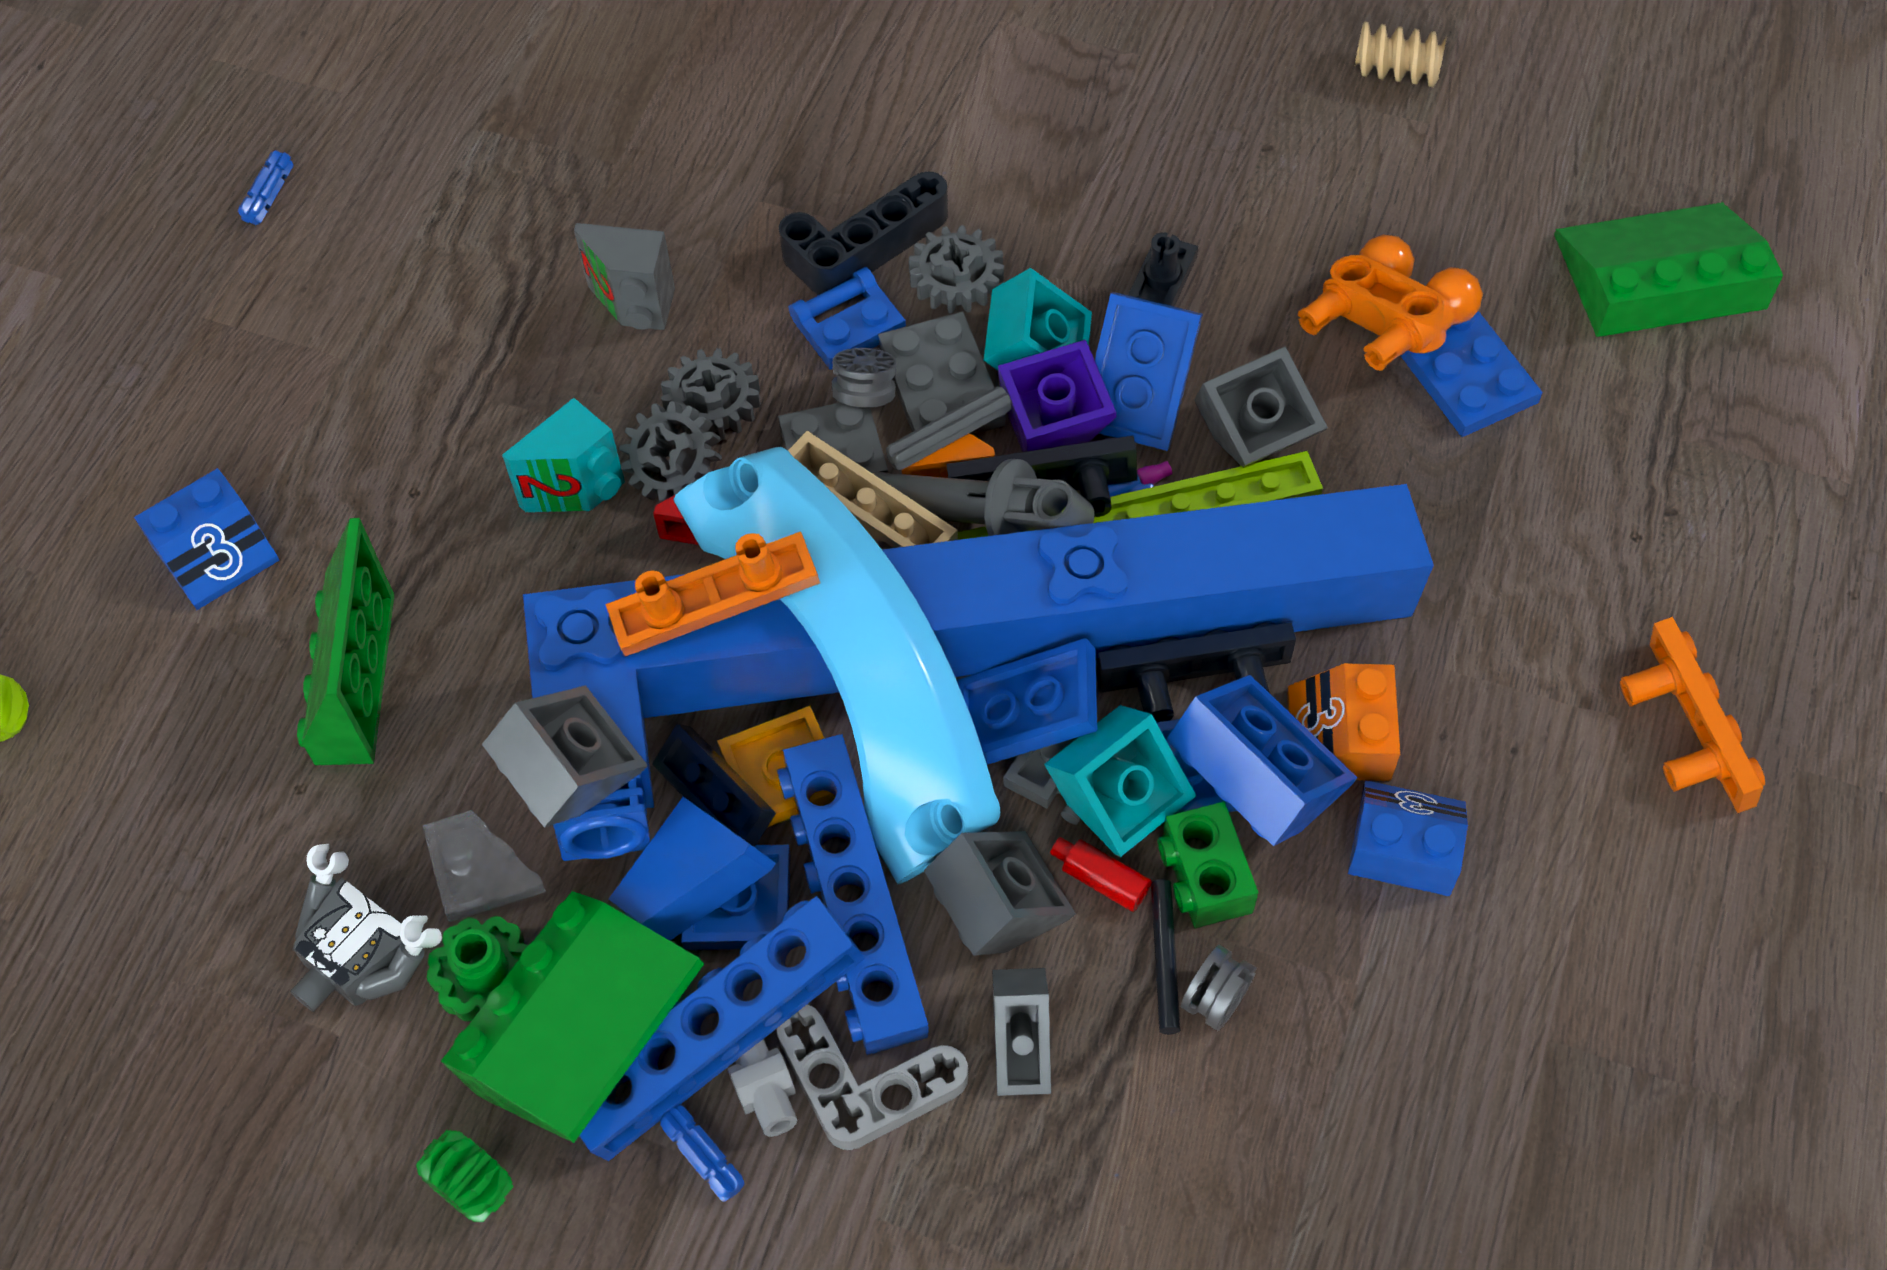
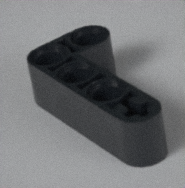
[779,171,948,295]

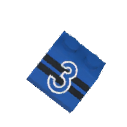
[134,468,280,610]
[1348,780,1468,896]

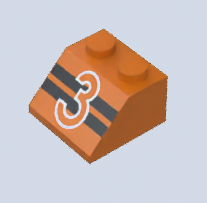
[1287,663,1400,781]

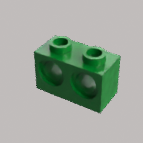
[1157,801,1258,929]

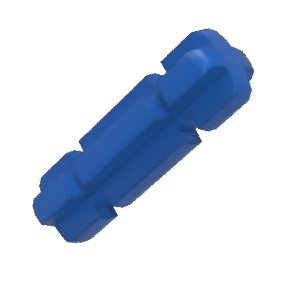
[238,150,293,225]
[660,1105,745,1201]

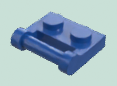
[788,267,906,370]

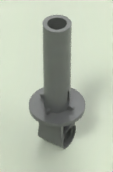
[872,459,1094,536]

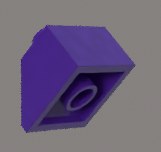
[998,339,1116,452]

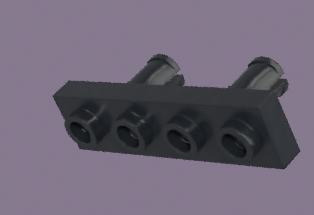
[1128,232,1199,307]
[946,435,1138,517]
[1096,622,1296,723]

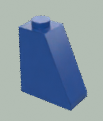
[609,797,776,941]

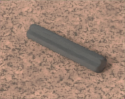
[886,387,1011,470]

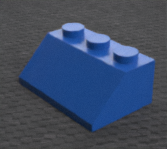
[1166,675,1358,846]

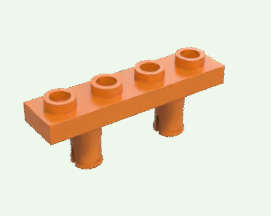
[605,531,820,657]
[1620,617,1765,813]

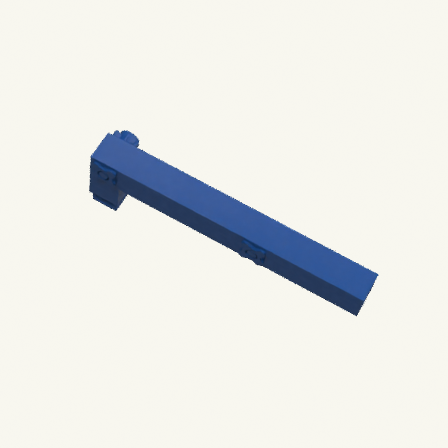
[523,484,1434,861]

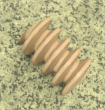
[1355,21,1447,87]

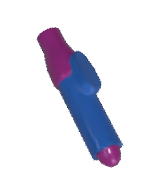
[1108,461,1172,497]

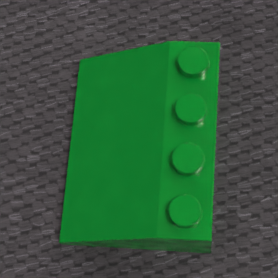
[1554,202,1783,337]
[297,518,394,765]
[441,891,704,1143]

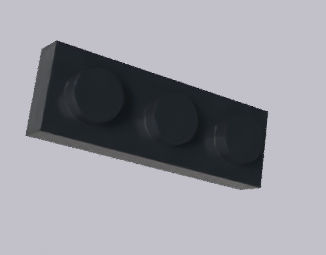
[652,723,776,847]

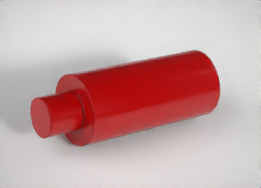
[1050,837,1152,913]

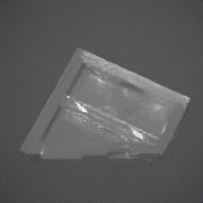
[422,810,546,922]

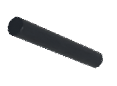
[1151,879,1181,1035]

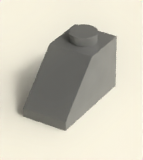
[992,968,1051,1096]

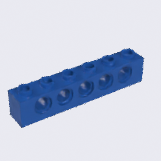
[777,734,928,1055]
[579,896,865,1161]

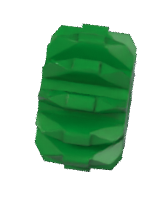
[416,1130,513,1222]

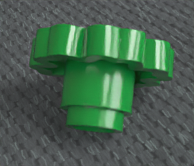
[427,916,528,1022]

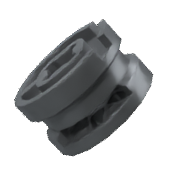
[832,348,897,407]
[1181,945,1257,1031]

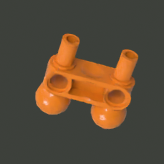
[1298,234,1483,371]

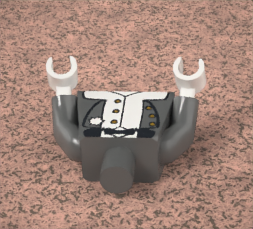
[290,844,442,1012]

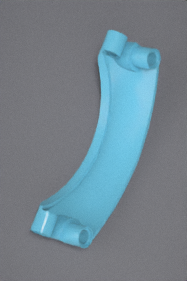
[673,447,1000,885]

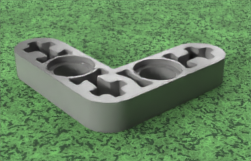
[776,1004,968,1150]

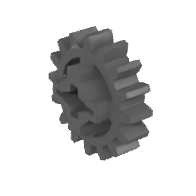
[909,225,1004,314]
[661,348,761,440]
[619,401,722,502]

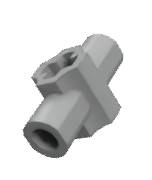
[727,1039,797,1137]

